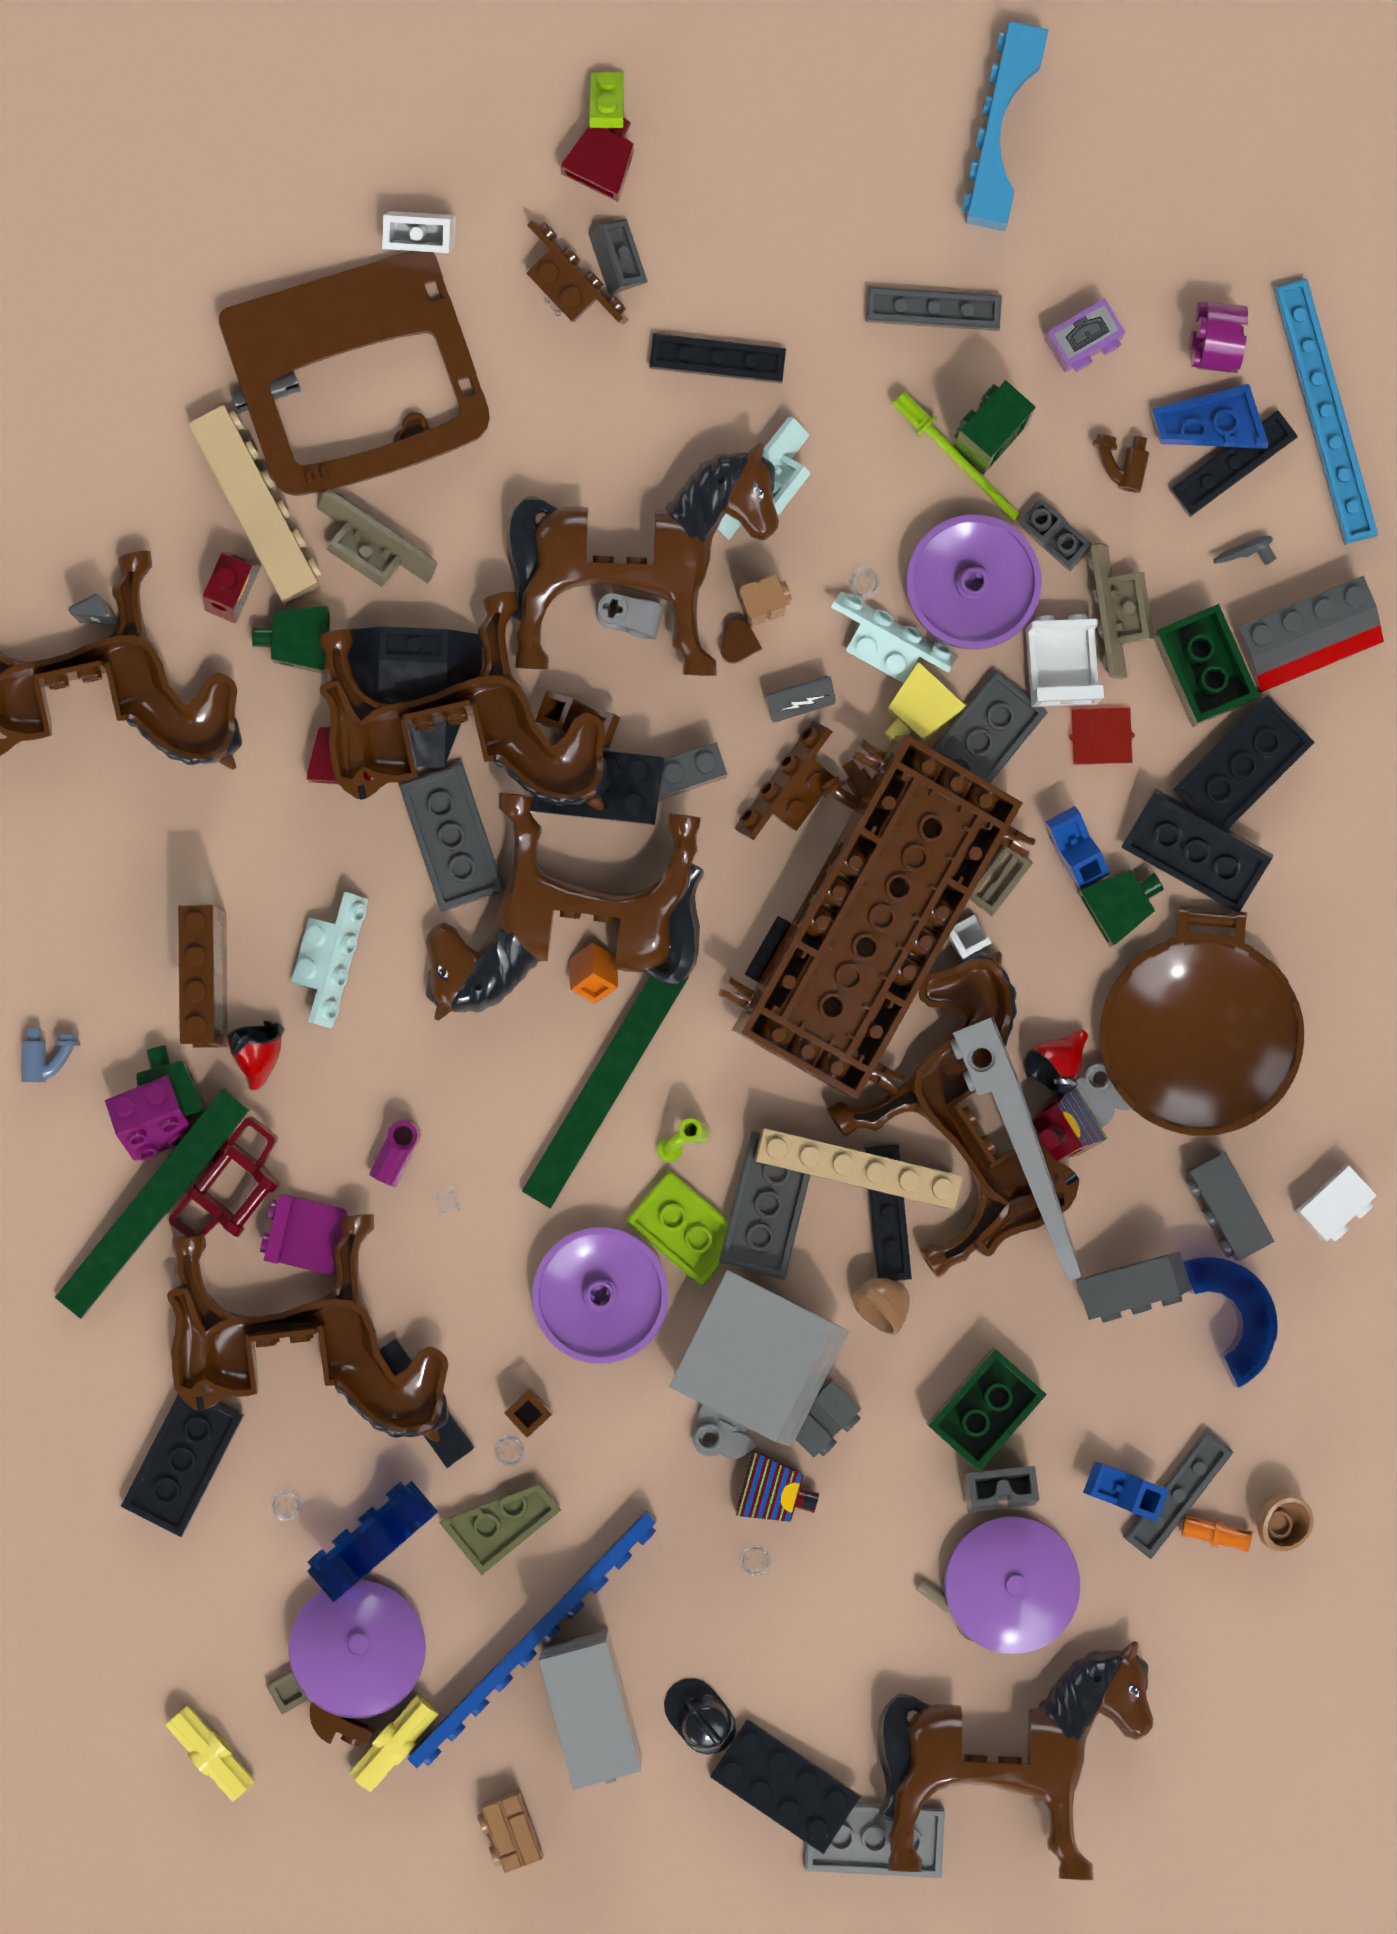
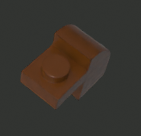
[535,690,620,749]
[310,1702,375,1747]

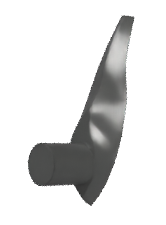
[1213,536,1277,566]

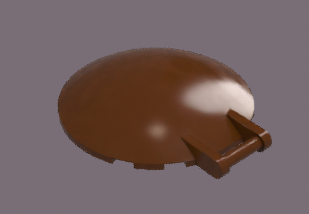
[1100,906,1305,1136]

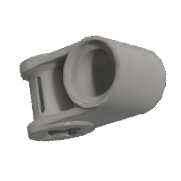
[597,593,663,639]

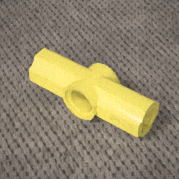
[349,1694,439,1792]
[165,1705,255,1802]

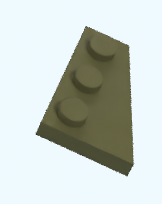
[439,1483,561,1575]

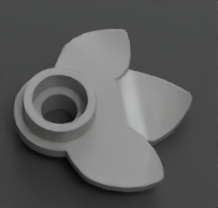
[1076,1061,1131,1128]
[693,1405,756,1459]

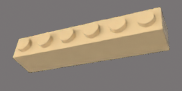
[188,405,322,605]
[754,1128,963,1210]

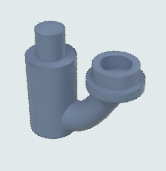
[22,1028,80,1082]

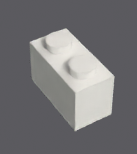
[382,211,456,253]
[1295,1166,1377,1242]

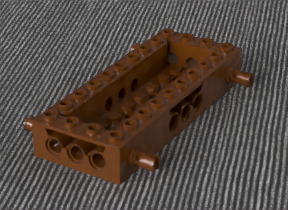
[719,735,1035,1100]

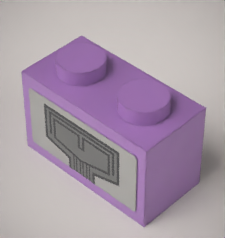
[1044,298,1125,372]

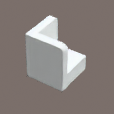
[948,915,992,961]

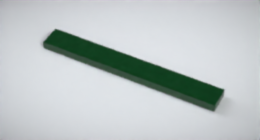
[522,962,689,1209]
[54,1088,251,1319]

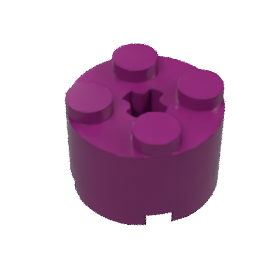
[1189,301,1248,373]

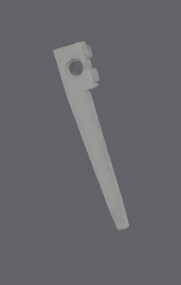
[950,1017,1082,1281]

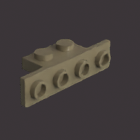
[317,489,437,587]
[1088,544,1154,679]

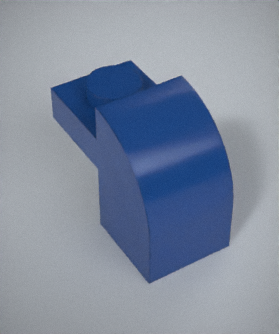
[1046,806,1110,890]
[1083,1461,1169,1522]

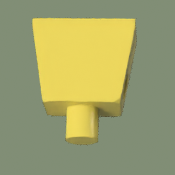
[884,662,966,742]

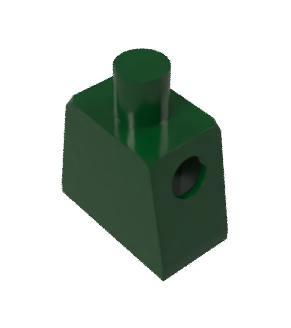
[252,606,330,674]
[1077,870,1164,947]
[136,1045,207,1117]

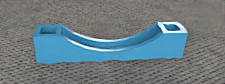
[962,21,1049,231]

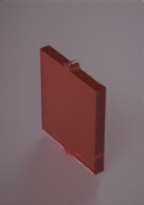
[1069,708,1135,765]

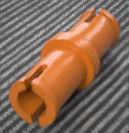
[1181,1515,1253,1553]

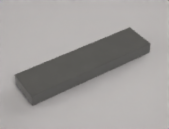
[866,287,1002,331]
[1123,1431,1234,1559]

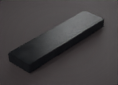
[650,334,786,384]
[1170,410,1298,517]
[865,1144,912,1281]
[380,1338,475,1468]

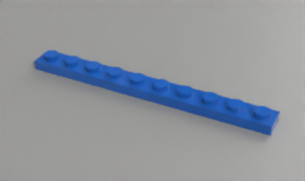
[407,1510,656,1768]

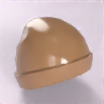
[854,1278,910,1335]
[1257,1492,1314,1551]

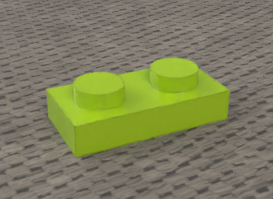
[589,71,624,128]

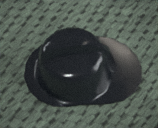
[664,1678,736,1755]

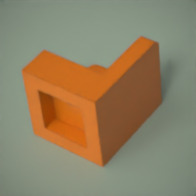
[570,942,618,1004]

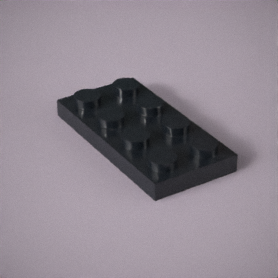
[1171,695,1315,829]
[531,751,665,825]
[1121,788,1273,912]
[120,1394,244,1537]
[710,1719,862,1854]

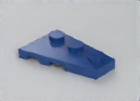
[1151,384,1268,448]

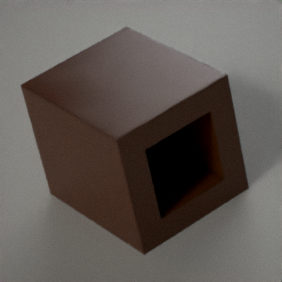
[504,1388,553,1438]

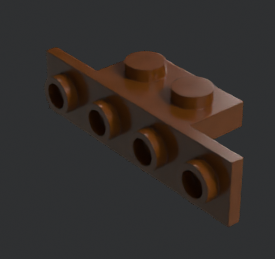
[526,220,629,324]
[735,721,835,840]

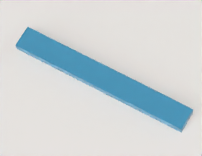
[1273,279,1378,545]

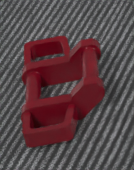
[169,1116,279,1237]

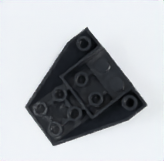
[348,627,483,768]

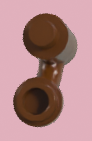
[1092,434,1149,493]
[821,759,872,810]

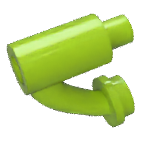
[657,1118,711,1162]

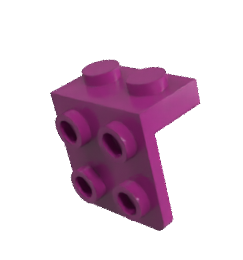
[105,1075,192,1161]
[260,1194,348,1274]

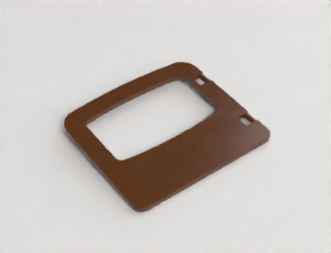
[219,251,490,496]

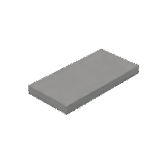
[805,1803,945,1878]

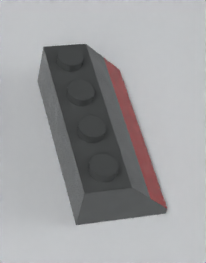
[1234,575,1384,693]

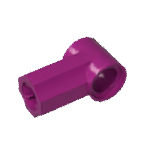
[369,1119,421,1187]

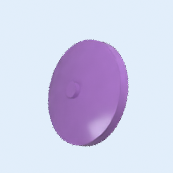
[906,514,1042,650]
[532,1227,668,1364]
[944,1516,1080,1654]
[288,1580,426,1718]

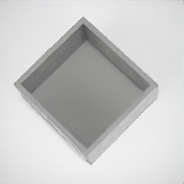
[669,1270,849,1447]
[539,1629,642,1790]

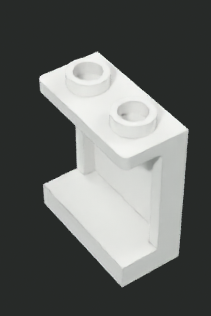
[1025,614,1104,707]

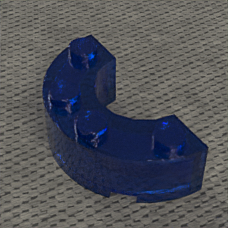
[1183,1256,1278,1388]
[307,1481,438,1603]

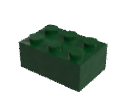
[954,380,1036,475]
[1153,604,1259,727]
[926,1348,1047,1472]

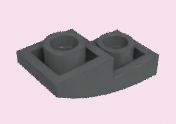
[1018,498,1092,571]

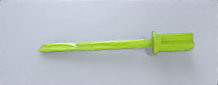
[892,391,1020,521]

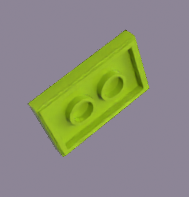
[625,1170,729,1287]

